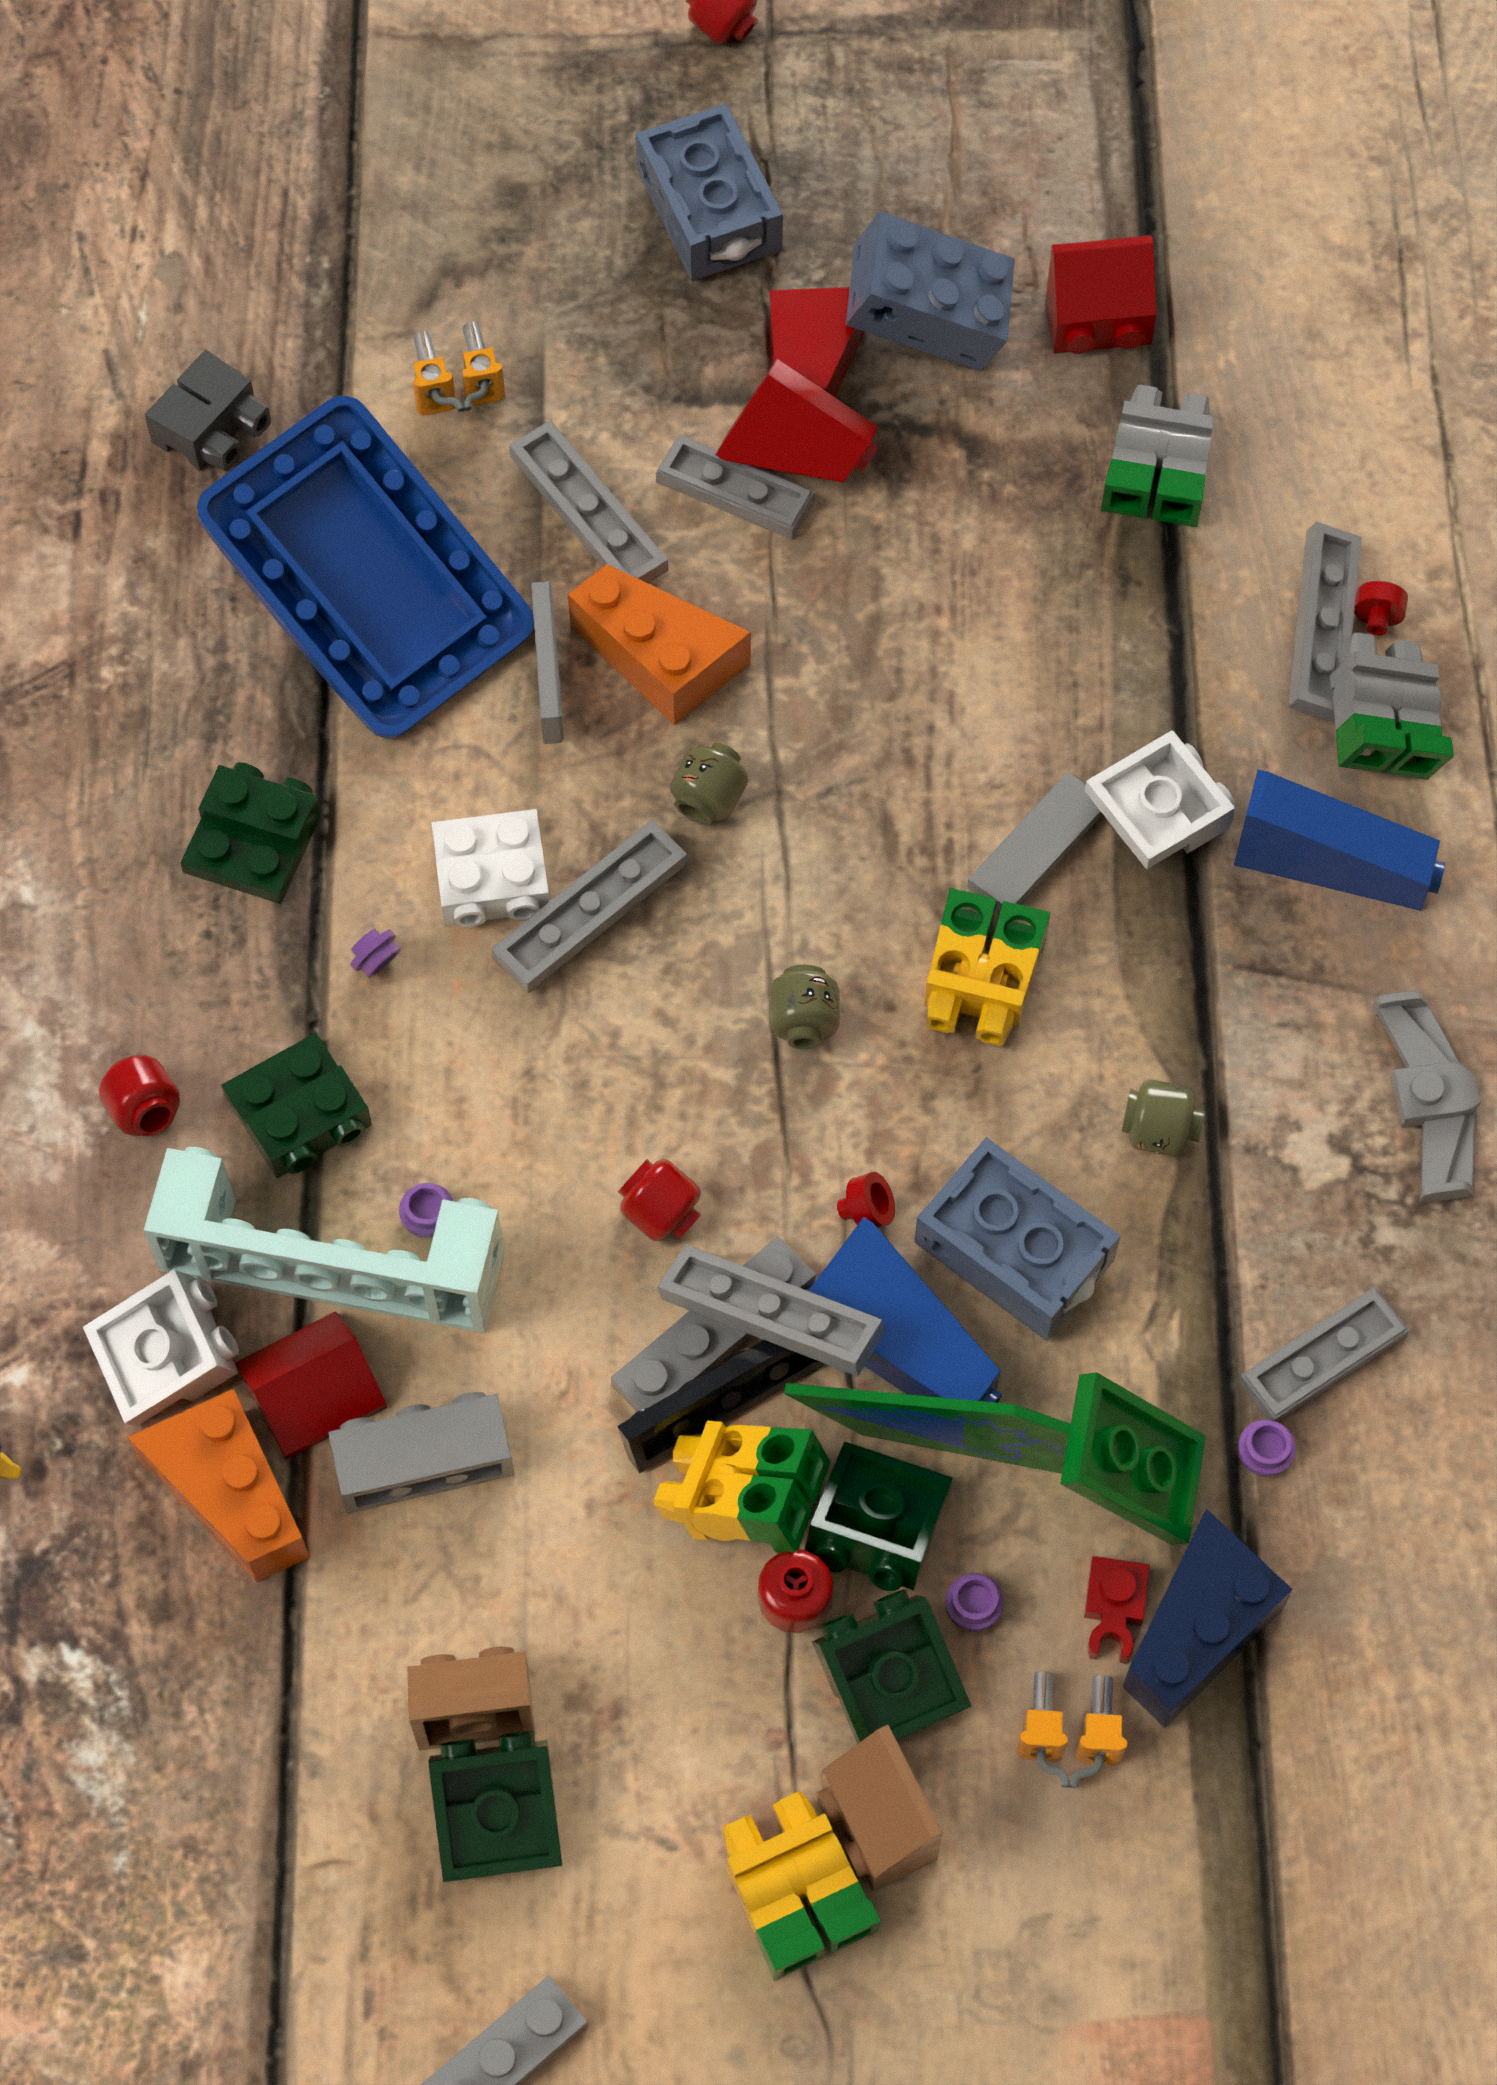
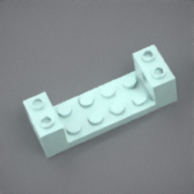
[143,1147,505,1333]

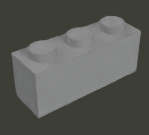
[328,1392,515,1514]

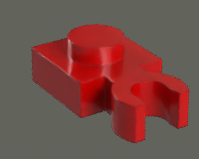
[1084,1556,1150,1664]

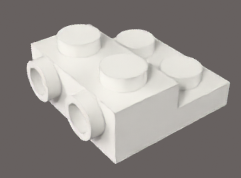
[1085,730,1235,870]
[431,809,549,927]
[83,1269,239,1427]

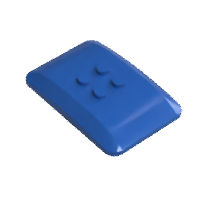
[196,396,534,738]

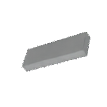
[656,434,815,540]
[531,581,564,744]
[967,772,1103,911]
[1238,1287,1410,1422]

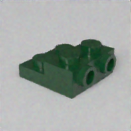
[180,762,321,904]
[221,1032,372,1179]
[805,1441,953,1591]
[812,1589,972,1744]
[428,1731,562,1882]

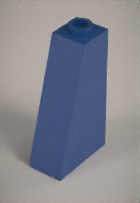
[1234,769,1445,911]
[809,1217,1002,1403]

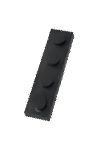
[617,1340,825,1474]

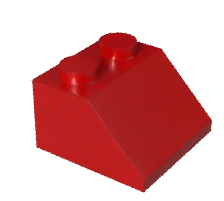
[1045,235,1157,354]

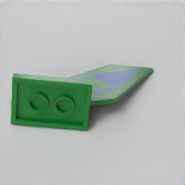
[784,1372,1206,1545]

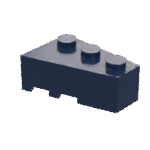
[1123,1509,1293,1728]

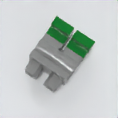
[1101,385,1215,528]
[1329,632,1454,780]

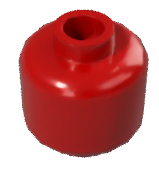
[686,0,758,44]
[99,1055,181,1136]
[618,1159,701,1241]
[758,1550,834,1633]

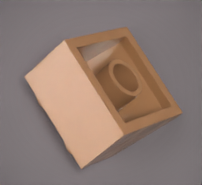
[407,1647,536,1751]
[816,1725,943,1891]

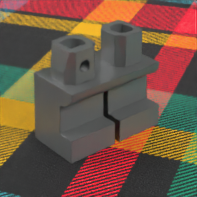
[144,349,271,471]

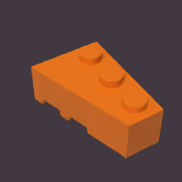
[568,564,751,725]
[127,1388,310,1582]

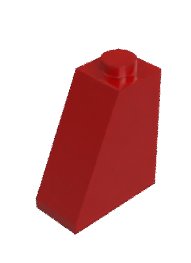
[770,287,865,397]
[715,359,878,483]

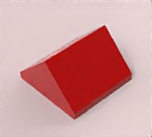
[235,1311,388,1460]

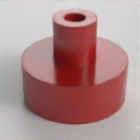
[1354,581,1408,636]
[837,1172,895,1228]

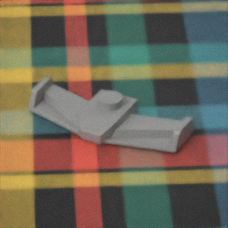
[1373,991,1481,1204]

